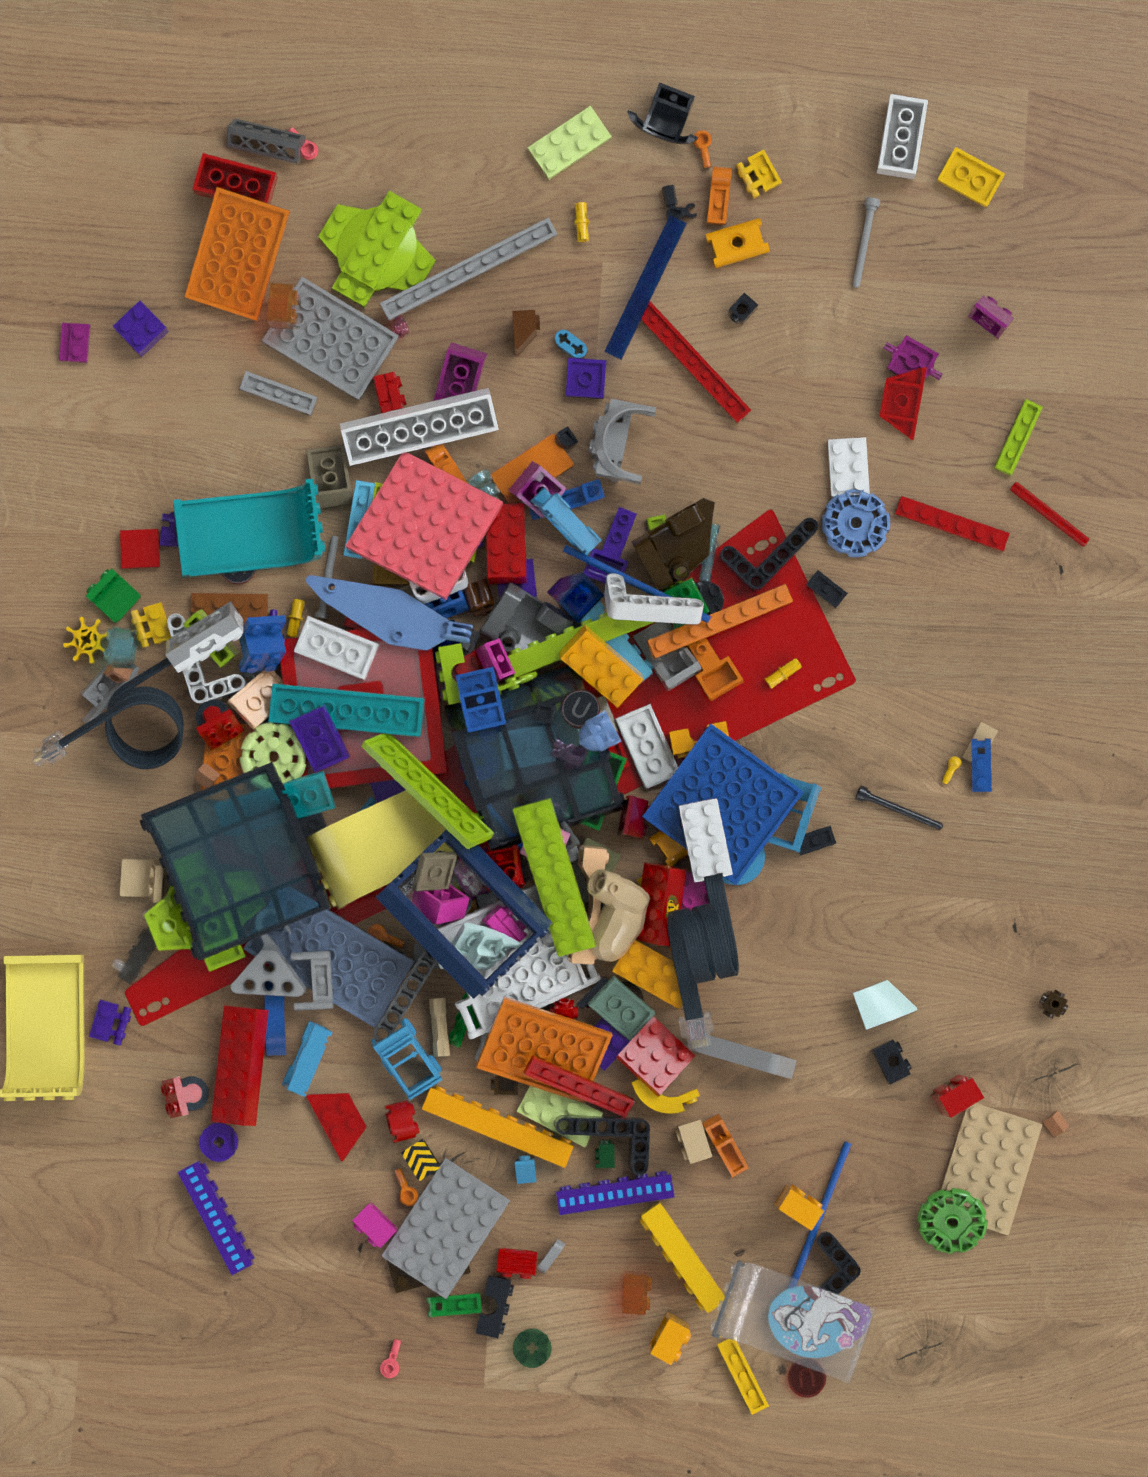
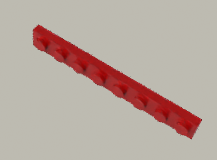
[634,299,751,424]

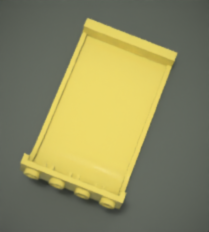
[0,955,85,1101]

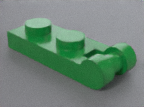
[426,1293,482,1317]

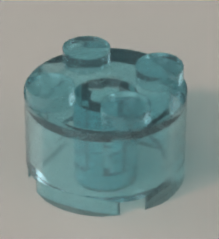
[104,627,138,668]

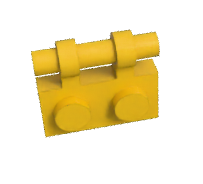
[735,149,782,199]
[130,602,172,648]

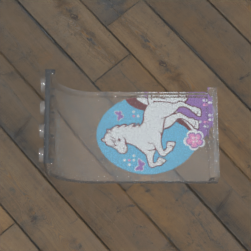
[710,1260,876,1384]

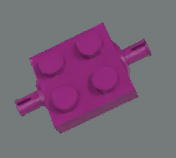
[883,335,943,380]

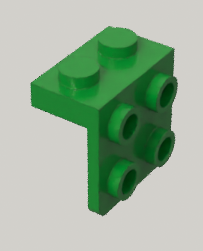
[86,568,141,623]

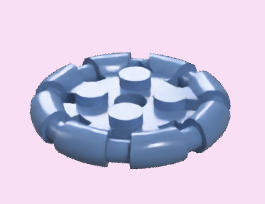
[821,489,890,557]

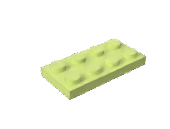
[528,106,612,180]
[517,1086,603,1147]

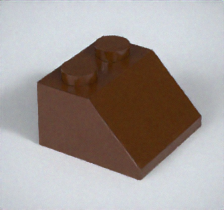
[512,310,540,356]

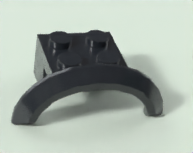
[627,82,699,144]

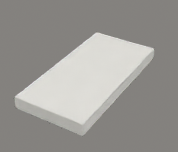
[294,616,379,680]
[615,704,678,789]

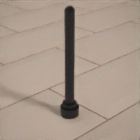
[855,785,943,830]

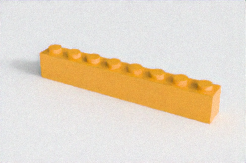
[422,1085,574,1168]

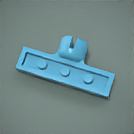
[343,480,375,559]

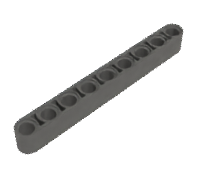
[373,893,473,1042]

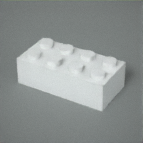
[877,94,928,179]

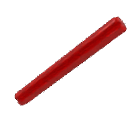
[1010,482,1090,547]

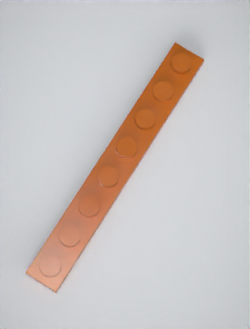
[646,584,793,659]

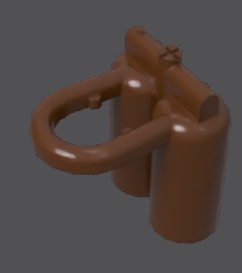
[462,578,495,617]

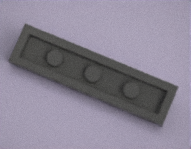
[227,118,306,164]

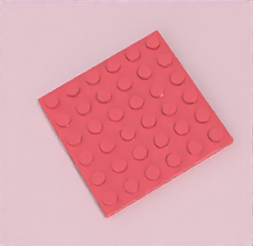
[346,452,503,600]

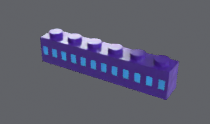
[178,1160,255,1275]
[556,1170,675,1215]

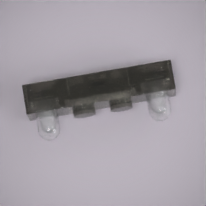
[111,909,156,985]

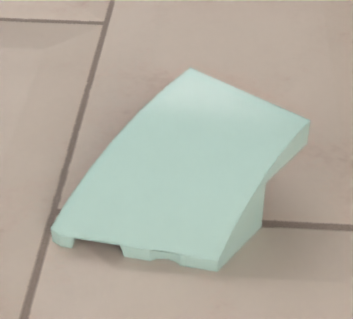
[451,922,520,970]
[853,980,917,1030]

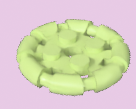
[240,722,307,789]

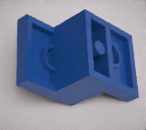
[238,615,286,673]
[455,667,506,733]

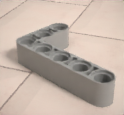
[692,1035,797,1079]

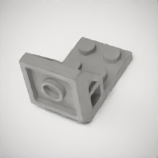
[633,622,701,691]

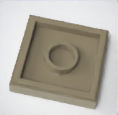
[412,852,457,891]

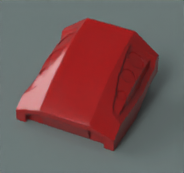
[484,845,525,893]

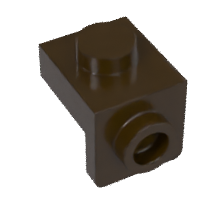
[491,1075,518,1095]

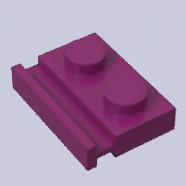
[59,322,91,363]

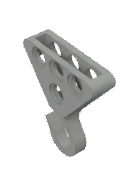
[231,908,307,997]

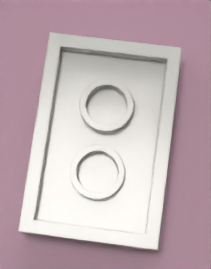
[828,437,870,497]

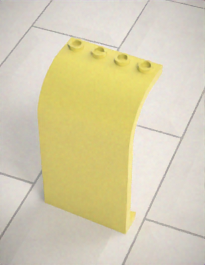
[307,790,453,910]

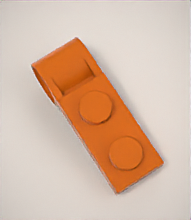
[707,166,732,225]
[424,444,467,483]

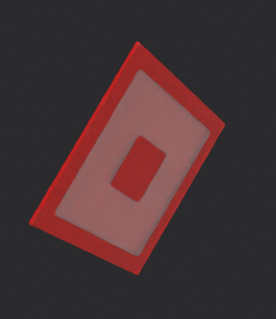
[281,628,448,788]

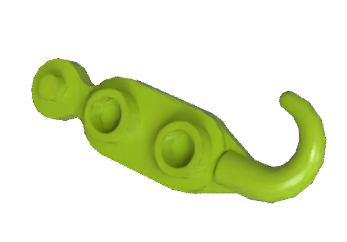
[497,671,537,694]

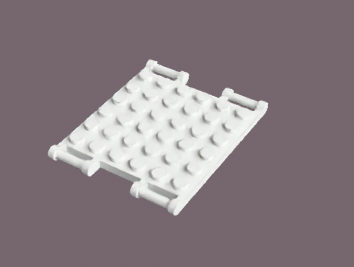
[437,884,601,1039]

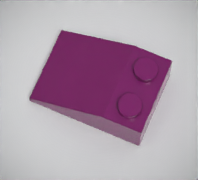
[968,295,1014,339]
[434,342,488,401]

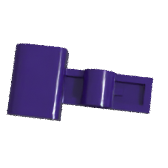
[583,507,637,584]

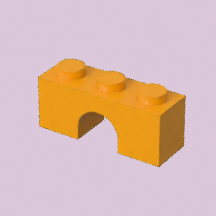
[669,721,729,758]

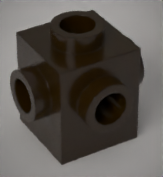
[1039,990,1068,1019]

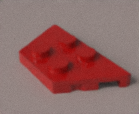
[879,367,927,440]
[306,1093,367,1162]

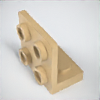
[119,858,163,903]

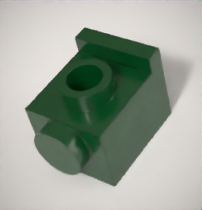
[595,1140,615,1168]

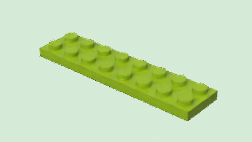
[361,733,494,849]
[513,798,596,957]

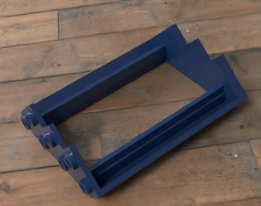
[376,829,552,999]

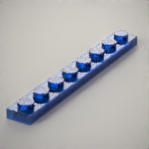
[604,215,687,361]

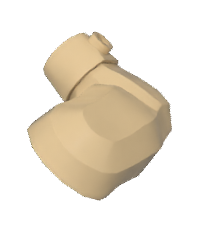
[587,869,650,962]

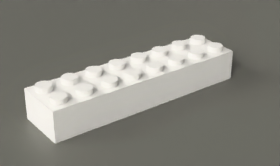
[340,388,499,466]

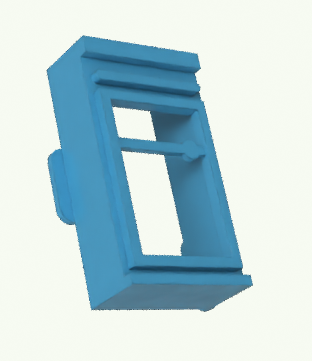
[531,488,602,555]
[767,773,822,853]
[371,1018,442,1100]
[281,1021,333,1097]

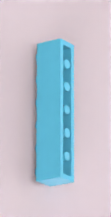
[563,583,654,686]

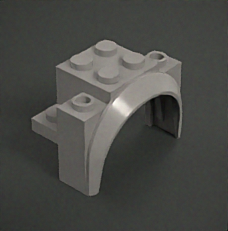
[589,399,656,485]

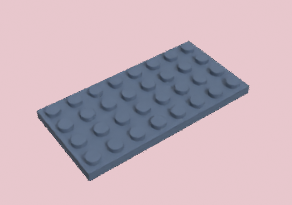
[244,883,415,1028]

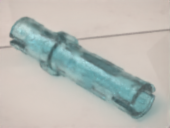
[698,524,720,582]

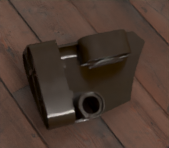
[631,498,715,591]

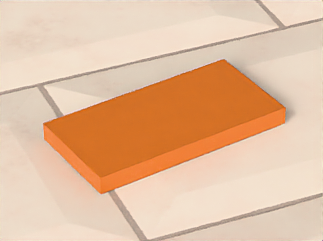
[490,434,574,504]

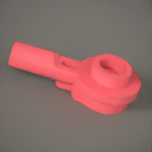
[288,127,318,160]
[380,1339,401,1378]

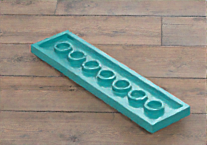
[268,684,425,737]

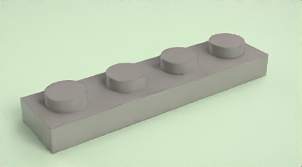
[239,371,318,416]

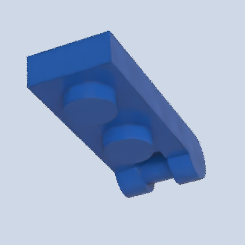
[971,738,992,792]

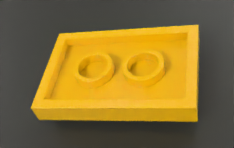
[937,147,1005,208]

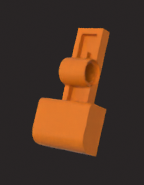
[688,638,744,701]

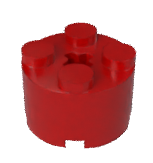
[384,1100,420,1143]

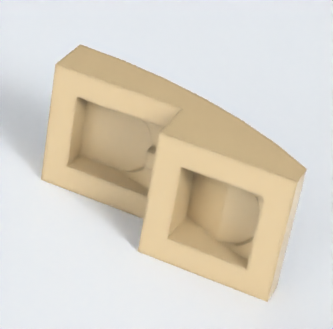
[962,722,998,762]

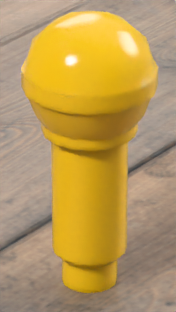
[942,756,961,784]

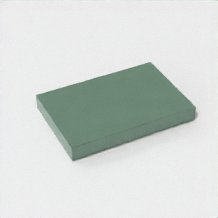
[587,976,656,1041]

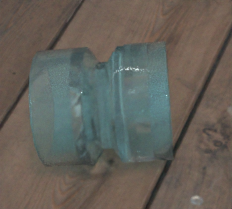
[467,469,501,497]

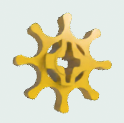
[63,617,111,664]

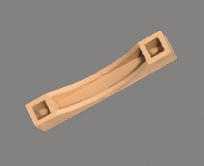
[567,845,609,965]

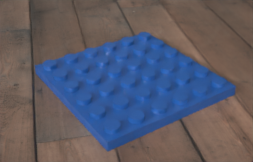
[642,723,804,885]

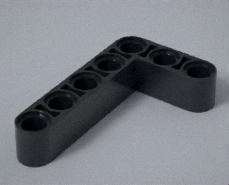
[720,517,818,592]
[553,1115,650,1176]
[785,1231,861,1331]

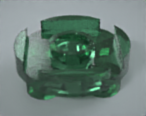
[513,1328,552,1368]

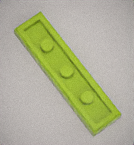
[994,399,1043,476]

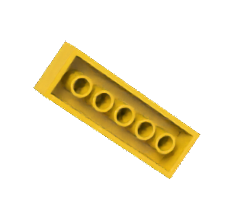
[640,1201,727,1313]

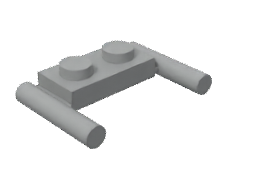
[291,951,333,1011]

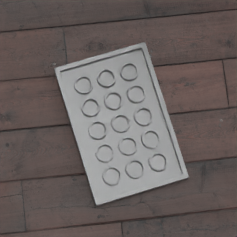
[262,277,399,401]
[382,1158,510,1299]

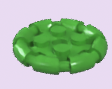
[917,1188,988,1254]

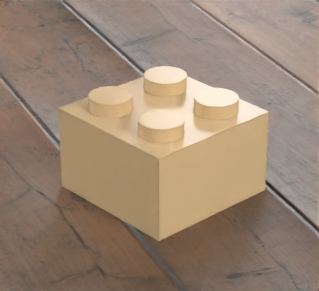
[675,1118,712,1164]

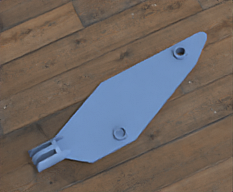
[306,575,473,651]

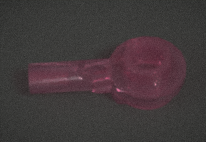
[393,315,408,338]

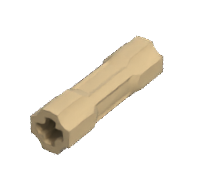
[429,998,450,1057]

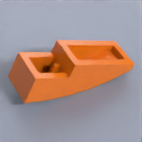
[702,1113,749,1178]

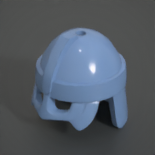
[579,711,621,752]

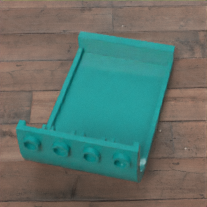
[173,479,325,578]

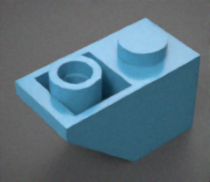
[515,1155,537,1184]

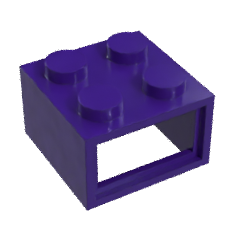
[113,300,169,358]

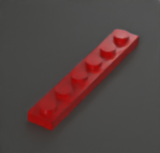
[895,496,1010,552]
[523,1055,635,1117]

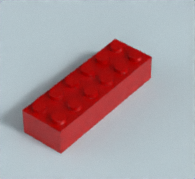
[211,1005,269,1126]

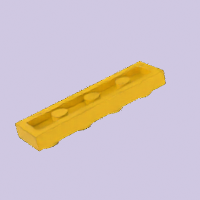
[717,1335,769,1415]

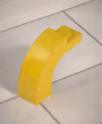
[631,1079,700,1114]

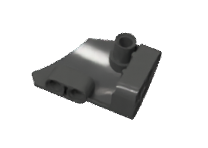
[479,582,582,651]

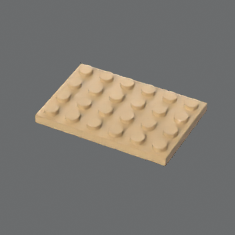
[934,1103,1043,1236]

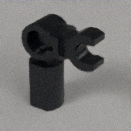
[662,185,697,223]

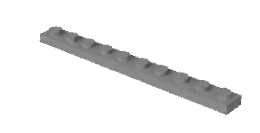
[380,218,557,321]

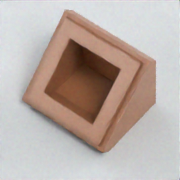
[194,763,220,788]
[1043,1110,1069,1137]

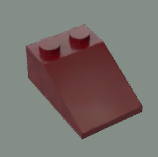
[617,795,650,839]

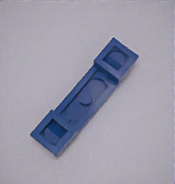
[529,479,605,520]
[265,981,287,1056]

